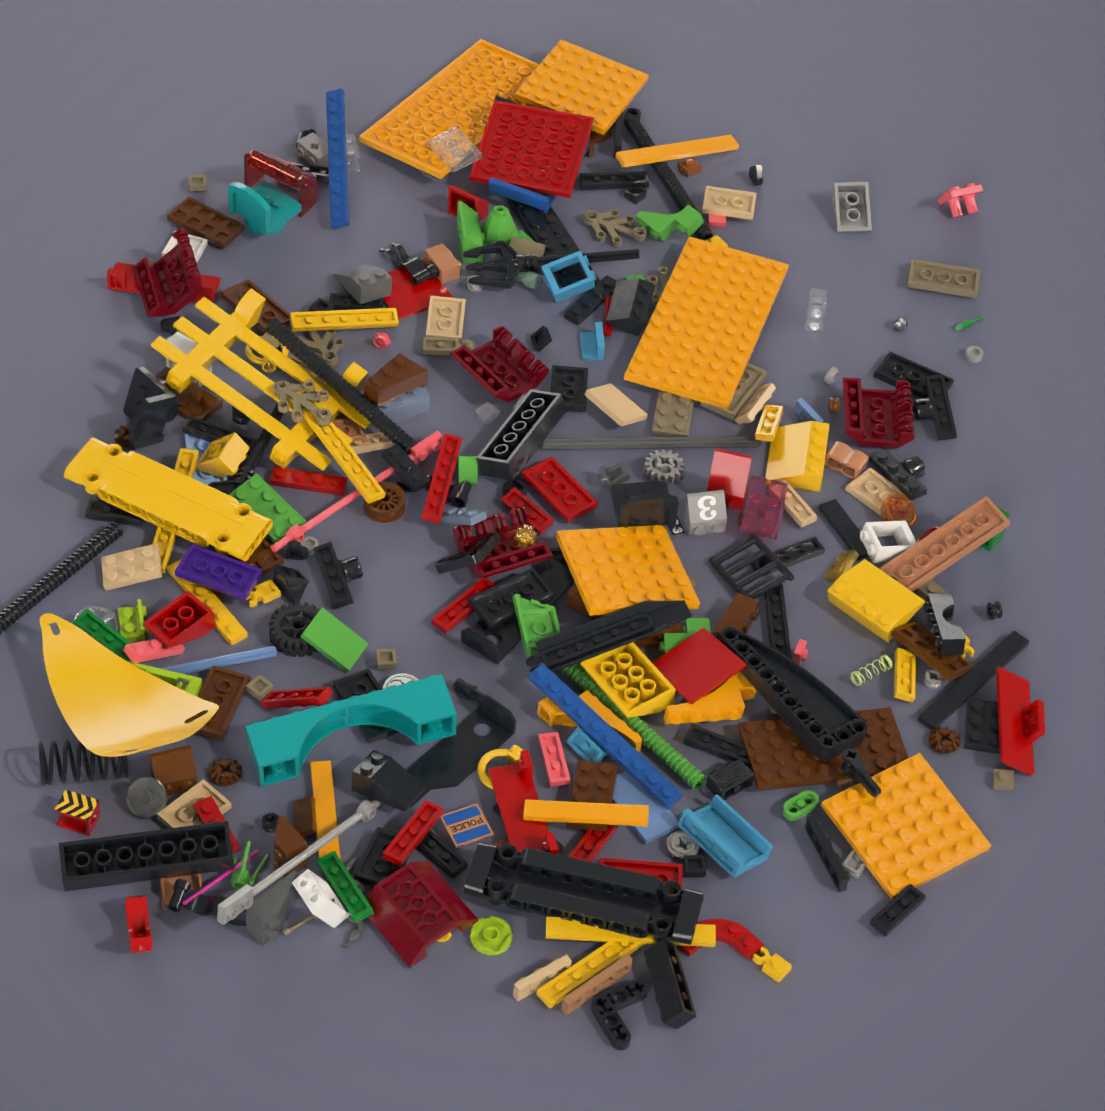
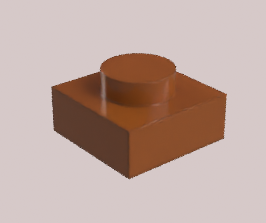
[678,157,702,177]

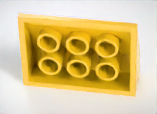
[765,421,830,492]
[827,559,925,643]
[581,642,676,718]

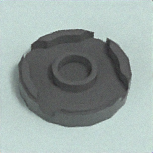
[126,777,167,818]

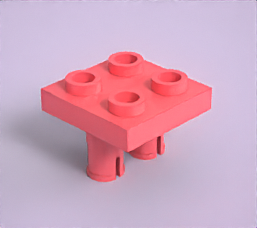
[938,183,983,218]

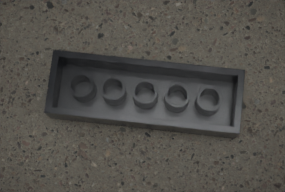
[476,389,567,481]

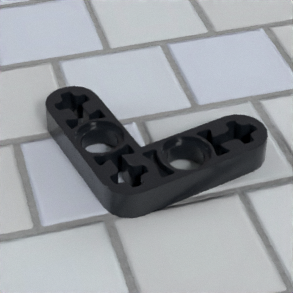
[434,531,501,574]
[591,979,648,1050]

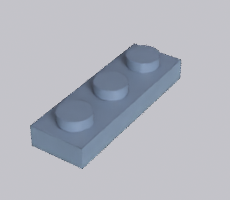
[441,507,487,526]

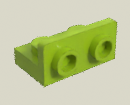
[118,599,149,642]

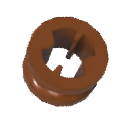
[828,397,840,414]

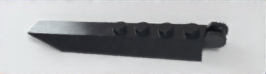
[526,600,692,672]

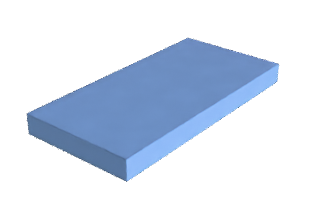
[612,771,679,845]

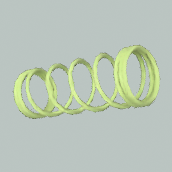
[850,655,892,686]

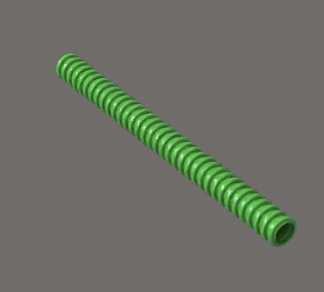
[560,663,706,790]

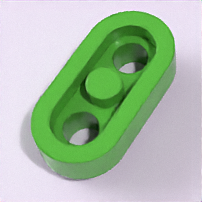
[782,790,819,821]

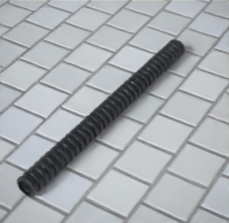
[624,115,714,241]
[266,318,417,455]
[0,522,123,635]

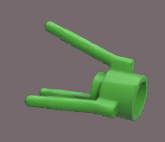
[230,841,270,890]

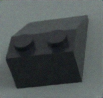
[351,750,426,812]

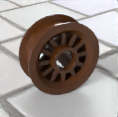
[364,482,406,523]

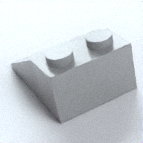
[832,182,872,232]

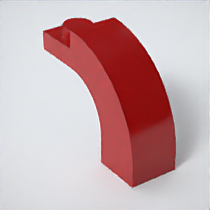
[125,894,152,953]

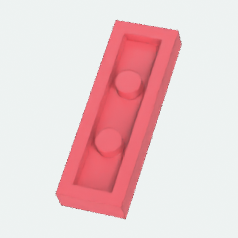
[123,638,185,664]
[538,732,571,787]

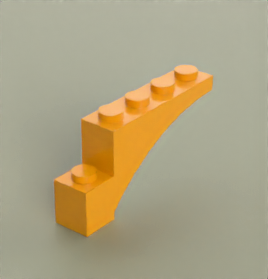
[663,671,757,725]
[537,691,642,752]

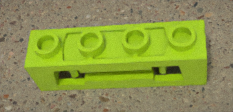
[125,660,202,697]

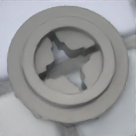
[666,831,700,860]

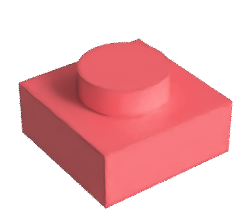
[793,639,809,665]

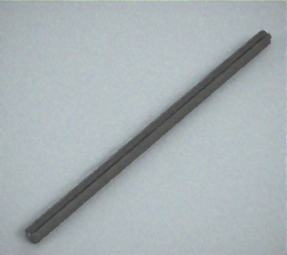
[542,436,762,450]

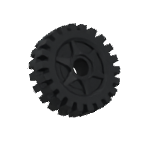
[269,602,320,657]

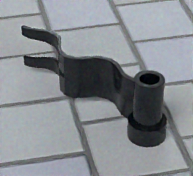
[379,242,438,285]
[396,475,472,508]
[168,879,246,927]

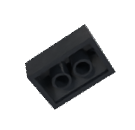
[605,278,655,336]

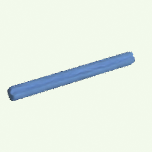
[160,646,277,674]

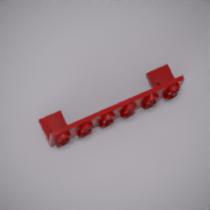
[107,262,221,303]
[488,750,558,854]

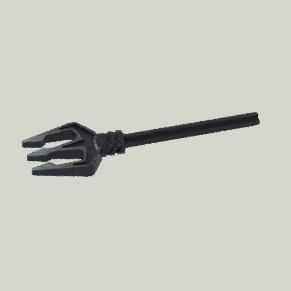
[463,241,640,289]
[208,391,295,495]

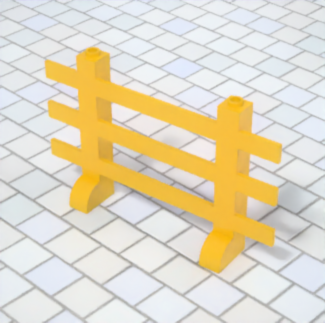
[151,288,371,471]

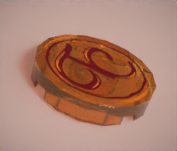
[881,494,917,528]

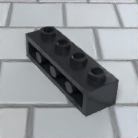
[644,939,697,1029]

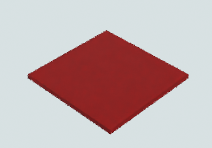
[383,260,454,320]
[652,627,747,704]

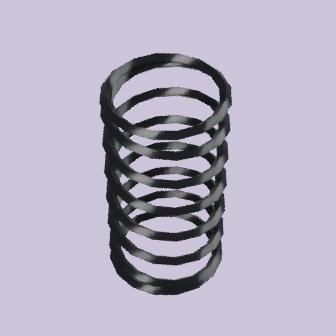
[38,739,128,786]

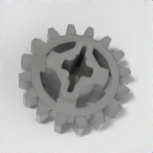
[644,449,685,484]

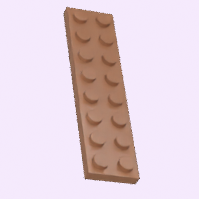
[879,496,1010,592]

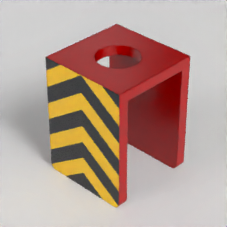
[55,790,100,836]

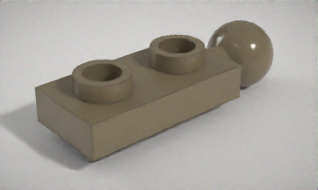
[422,337,475,355]

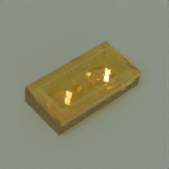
[825,550,859,583]

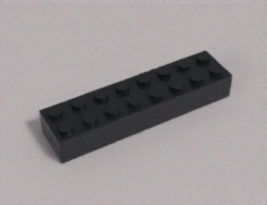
[59,821,234,891]

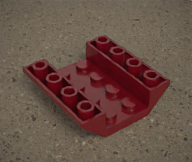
[366,861,478,968]

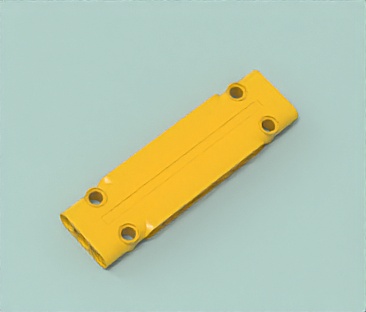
[64,438,273,562]

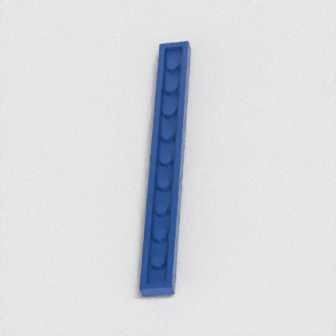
[326,88,349,229]
[528,663,683,810]

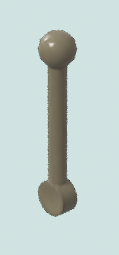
[283,914,319,935]

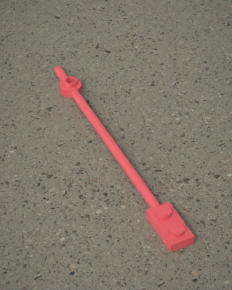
[271,430,443,552]

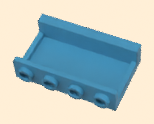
[678,795,773,878]

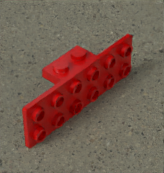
[996,667,1046,776]

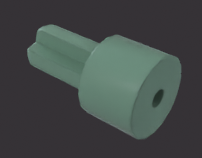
[516,271,542,289]

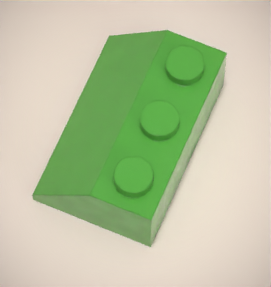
[457,201,486,263]

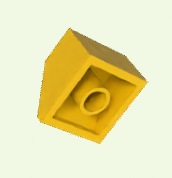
[196,432,249,478]

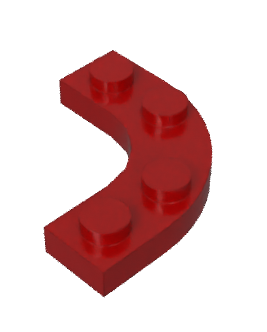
[676,919,764,960]

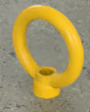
[245,336,289,373]
[478,745,523,790]

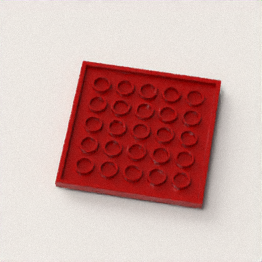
[469,100,594,198]

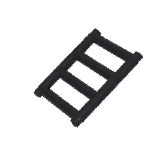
[708,533,794,599]

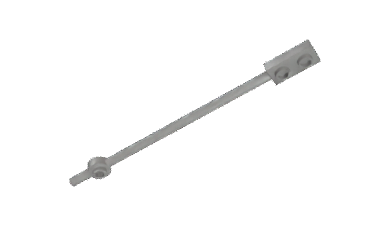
[217,800,383,925]

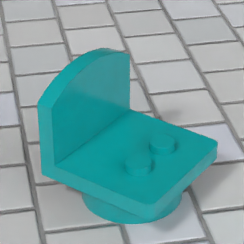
[228,181,301,236]

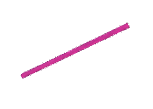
[182,850,260,905]

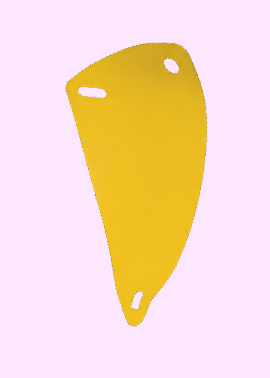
[40,613,219,757]

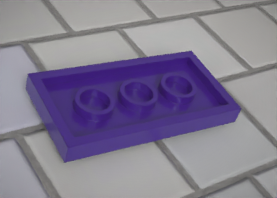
[175,544,262,601]

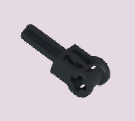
[841,748,881,798]

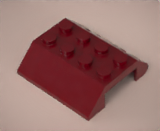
[133,228,202,317]
[450,326,549,403]
[842,377,915,448]
[453,506,553,579]

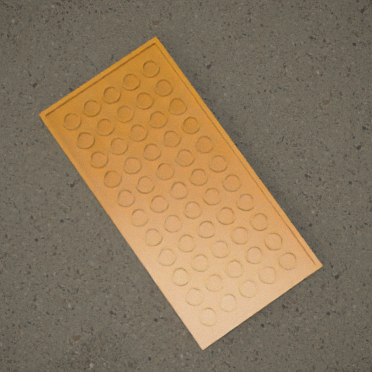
[359,39,539,179]
[624,236,789,410]

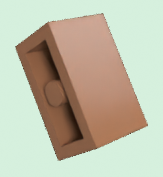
[424,243,462,284]

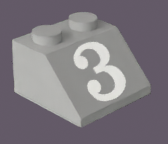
[683,490,727,536]

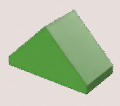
[457,455,478,485]

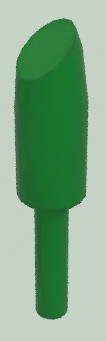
[955,316,983,330]

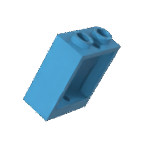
[541,251,596,303]

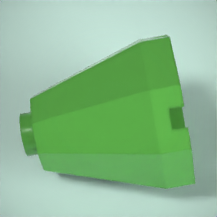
[482,205,519,245]

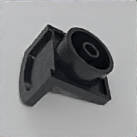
[123,366,179,449]
[610,480,679,528]

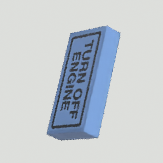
[795,398,823,423]

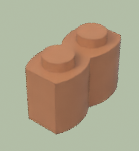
[824,441,869,479]

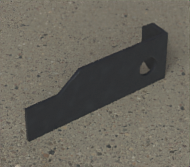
[461,560,575,664]
[407,694,516,808]

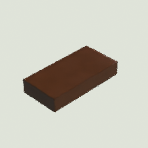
[293,795,316,837]

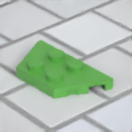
[512,594,561,667]

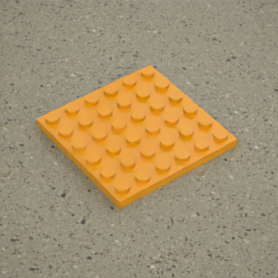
[514,40,649,135]
[555,525,700,616]
[821,753,991,900]

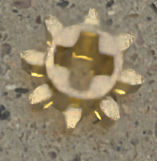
[515,524,537,548]

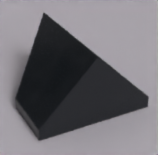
[273,564,309,605]

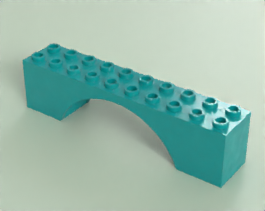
[246,674,457,787]

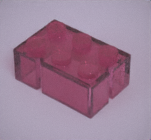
[740,475,788,540]

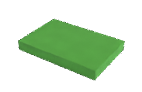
[300,607,369,673]

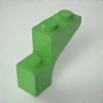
[636,205,704,242]
[659,618,711,655]

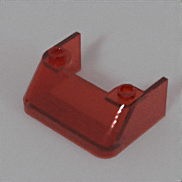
[244,150,317,218]

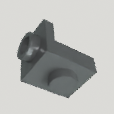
[599,462,631,488]

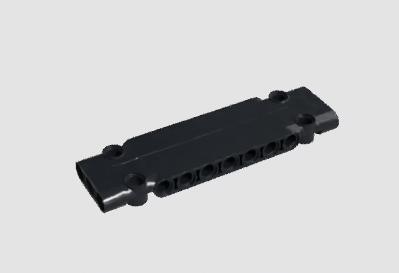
[464,842,704,945]

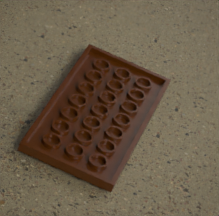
[737,707,908,791]

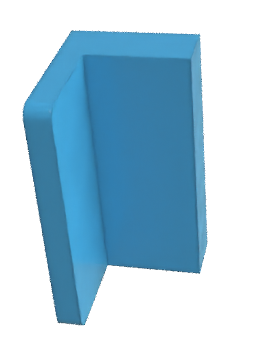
[580,322,605,360]
[566,726,611,762]

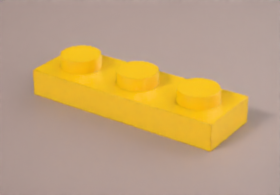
[755,405,783,442]
[894,648,916,703]

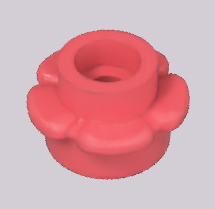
[373,333,391,349]

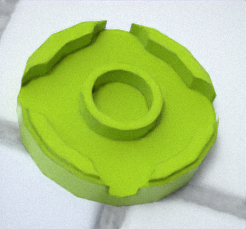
[470,916,512,955]

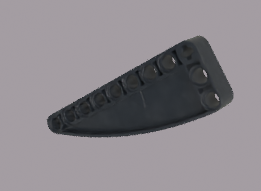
[719,627,868,761]

